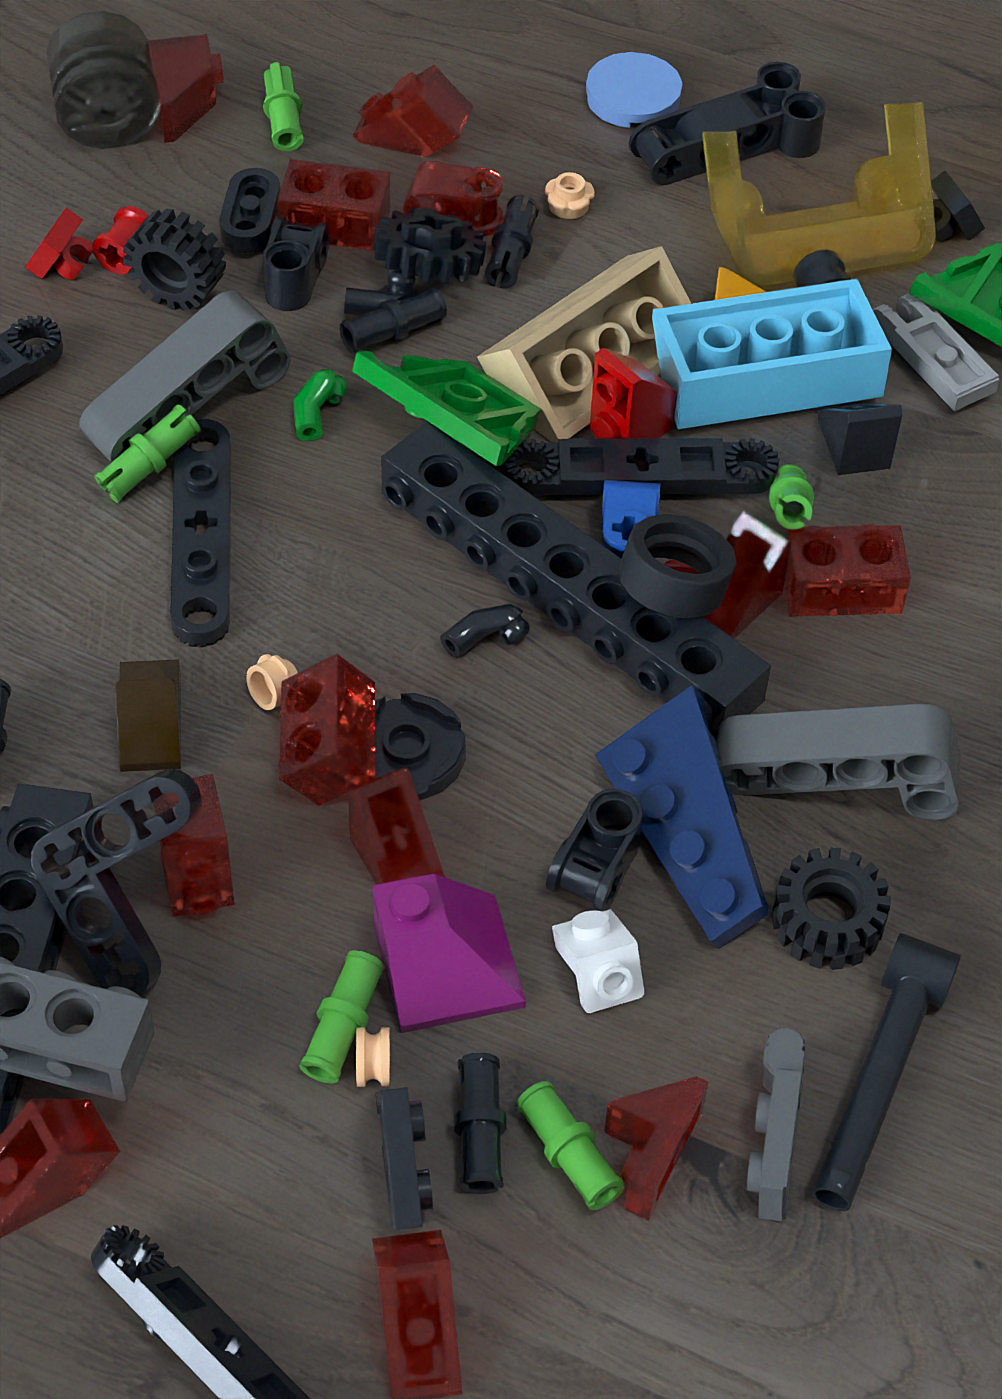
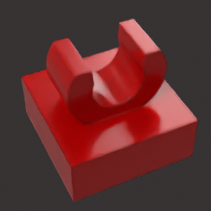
[25,207,92,281]

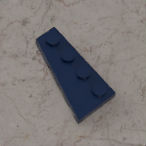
[595,685,770,948]

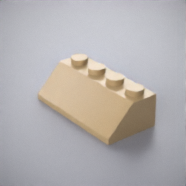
[477,246,691,443]

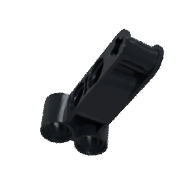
[628,61,826,186]

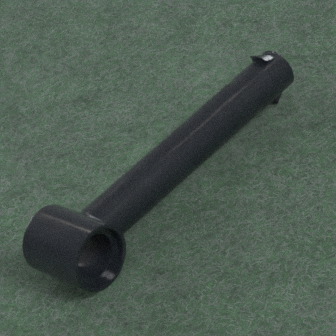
[812,932,961,1211]

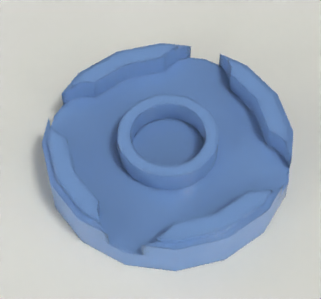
[586,52,683,128]

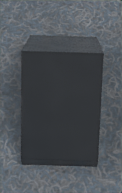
[817,402,902,475]

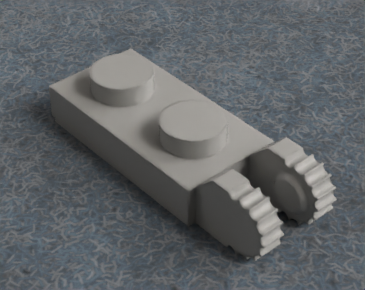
[872,293,1000,411]

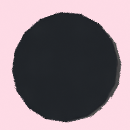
[347,693,466,801]

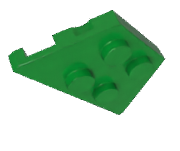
[908,242,1002,347]
[352,351,541,466]

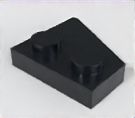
[375,1087,433,1230]

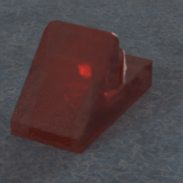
[604,1076,709,1221]

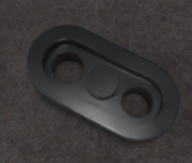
[219,168,281,253]

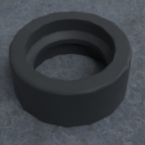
[619,514,737,618]

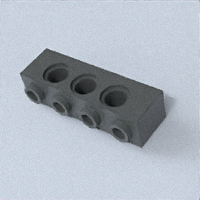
[0,957,155,1102]

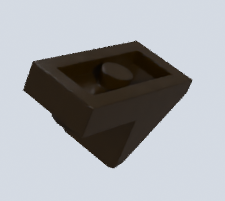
[115,659,181,772]

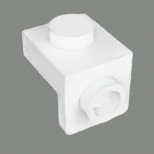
[552,909,644,1013]

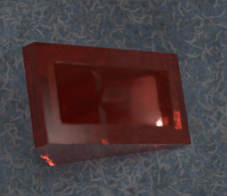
[702,512,792,639]
[348,767,445,885]

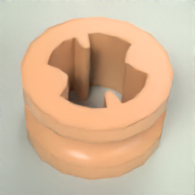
[356,1027,390,1087]

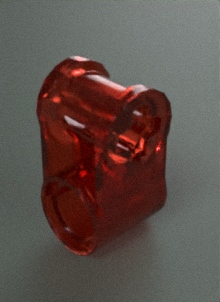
[403,161,503,236]

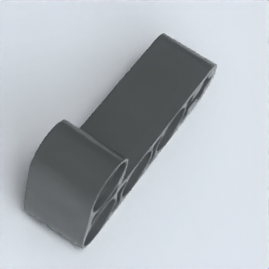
[79,290,291,463]
[716,704,961,821]

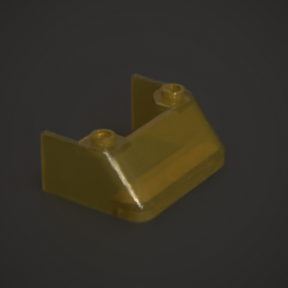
[702,102,936,286]

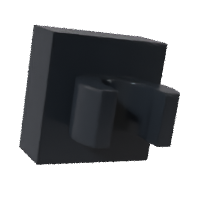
[917,171,985,242]

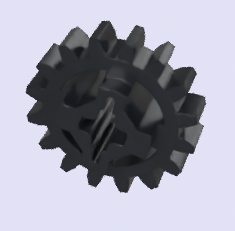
[373,208,487,284]

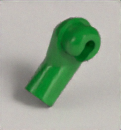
[293,369,347,442]

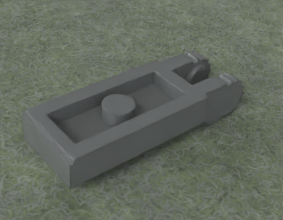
[747,1026,805,1222]

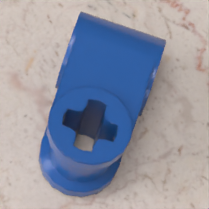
[601,480,661,559]

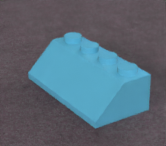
[652,279,892,430]

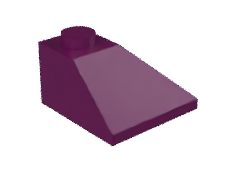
[372,873,526,1033]

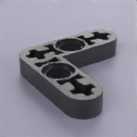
[31,769,201,996]

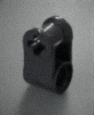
[263,215,330,311]
[546,788,643,912]

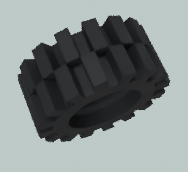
[123,209,226,311]
[772,847,891,970]

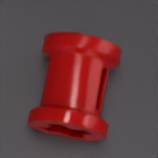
[92,206,148,274]

